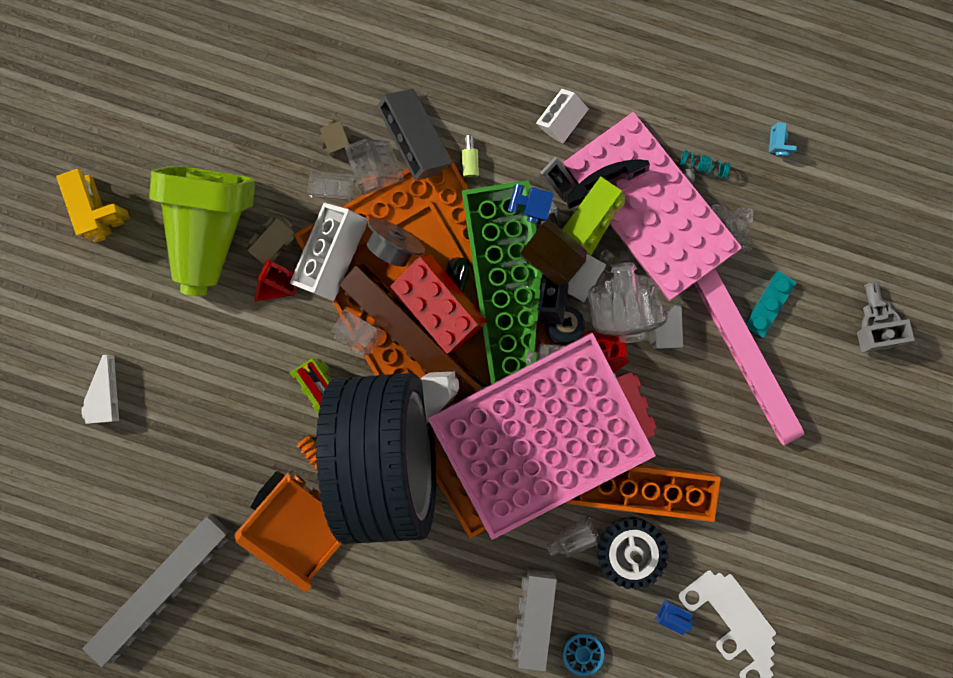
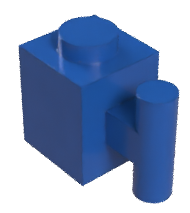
[508,184,554,224]
[655,599,693,635]

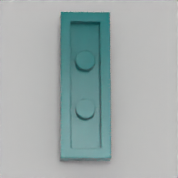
[745,271,797,338]

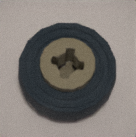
[545,305,585,345]

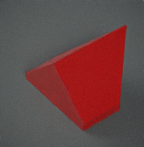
[254,260,298,302]

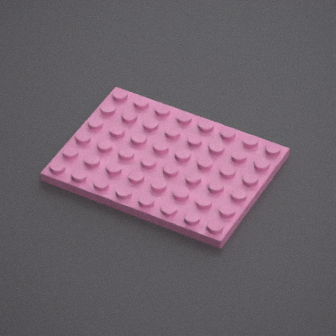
[428,333,656,540]

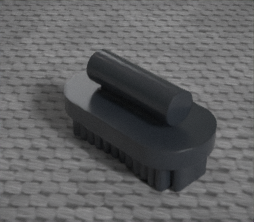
[446,257,470,292]

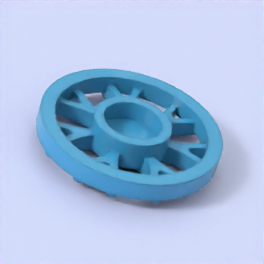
[562,633,604,676]

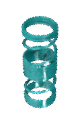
[679,149,731,180]

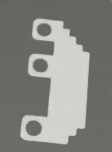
[679,570,776,678]

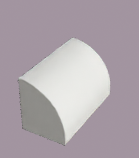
[536,89,589,143]

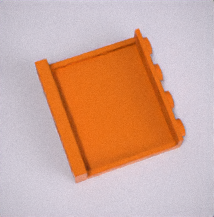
[235,473,342,593]

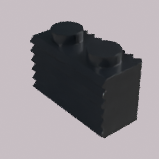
[537,276,569,324]

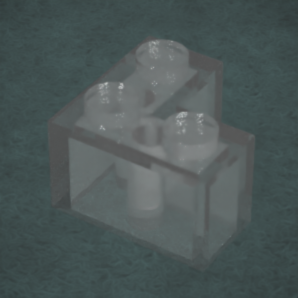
[330,309,384,357]

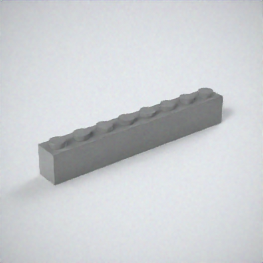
[82,514,231,668]

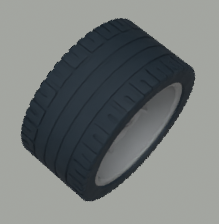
[316,373,436,544]

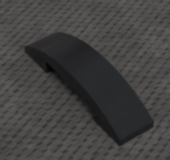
[567,159,650,209]

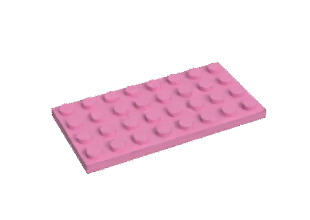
[563,112,742,302]

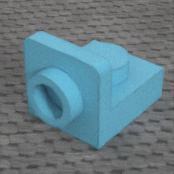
[769,122,797,157]

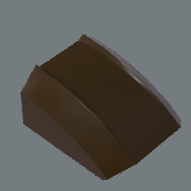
[520,219,587,286]

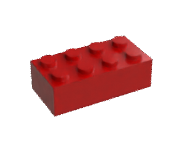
[390,255,487,354]

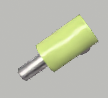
[462,135,479,178]

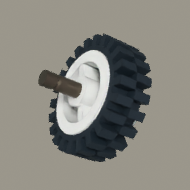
[597,517,669,590]

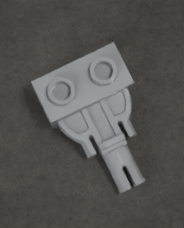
[857,282,915,353]

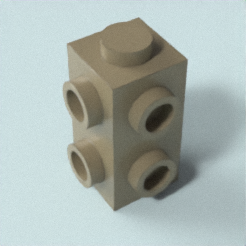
[247,215,294,265]

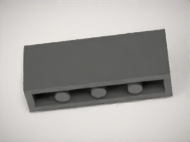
[377,89,452,181]

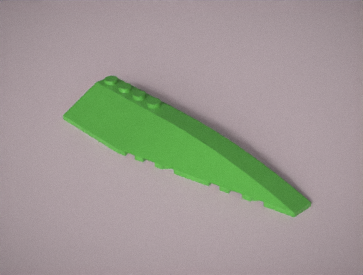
[462,180,542,385]

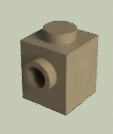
[318,120,352,157]

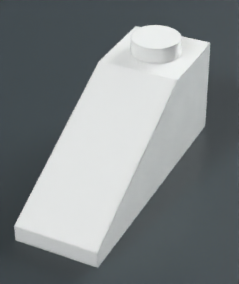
[82,355,119,424]

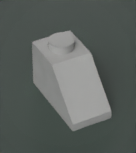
[649,303,683,349]

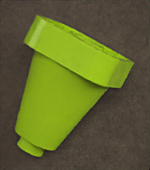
[149,166,256,296]

